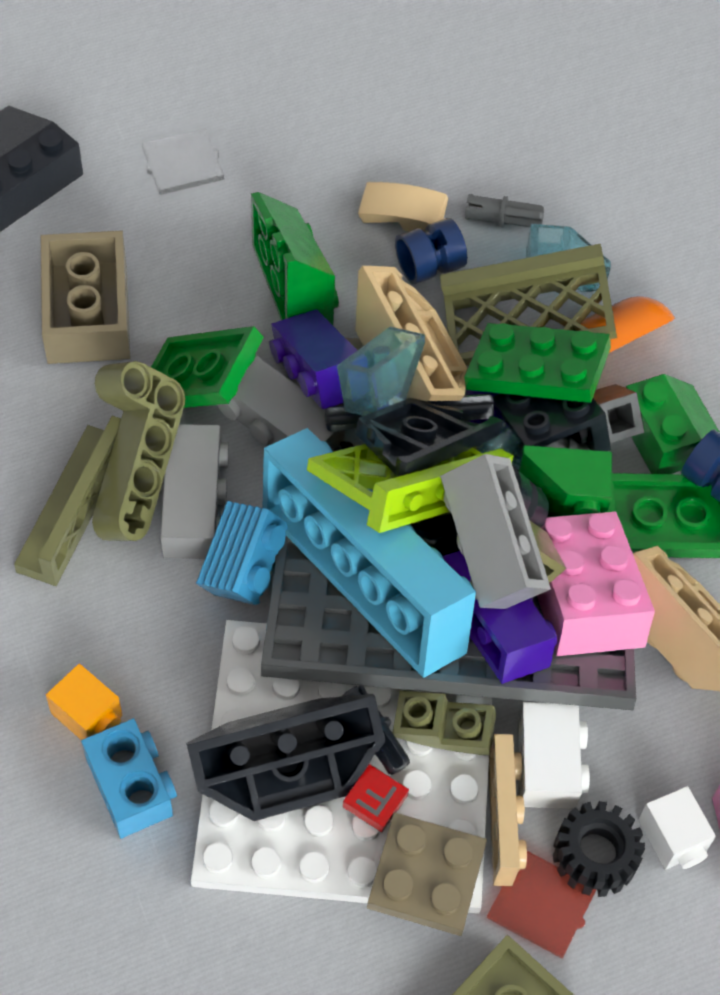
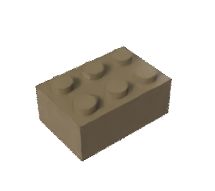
[40,230,131,364]

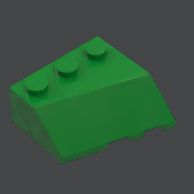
[251,192,339,325]

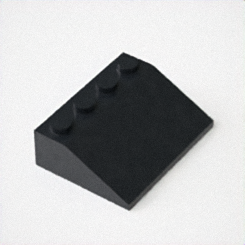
[0,105,83,232]

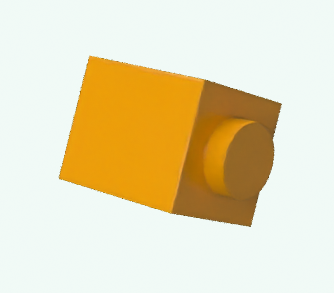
[46,663,123,740]

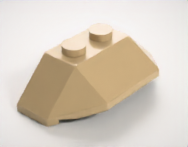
[355,265,468,401]
[633,546,720,691]

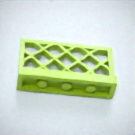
[307,444,514,533]

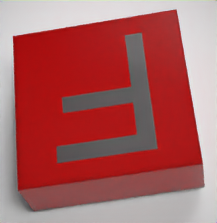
[342,764,409,833]

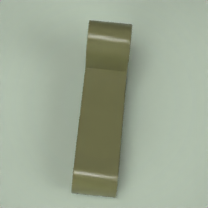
[92,361,185,541]

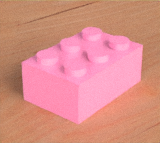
[537,511,655,656]

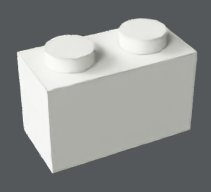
[518,702,590,809]

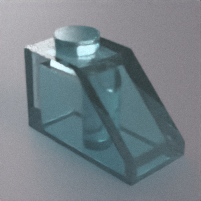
[337,326,425,416]

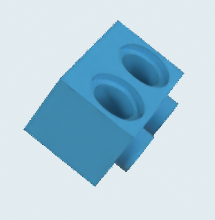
[81,718,177,839]

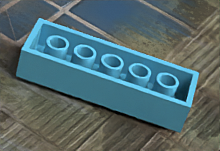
[262,428,476,678]

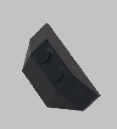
[186,694,385,821]

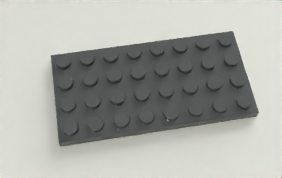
[261,536,636,711]

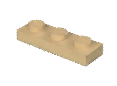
[488,734,527,886]

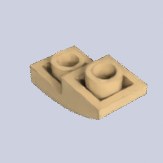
[358,182,448,231]

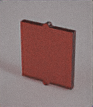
[487,851,597,959]

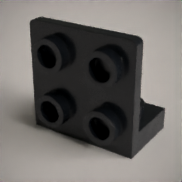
[493,393,611,451]

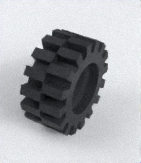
[553,801,645,897]

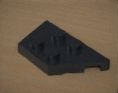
[356,398,503,477]

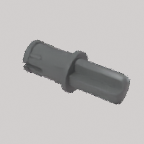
[465,194,544,228]

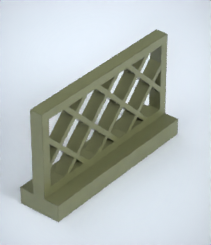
[440,243,617,366]

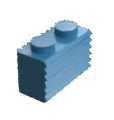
[195,501,288,605]

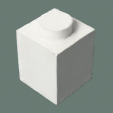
[638,786,716,870]

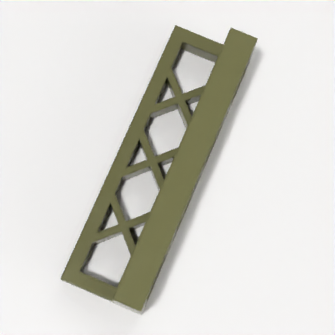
[14,415,121,587]

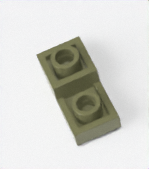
[392,690,496,756]

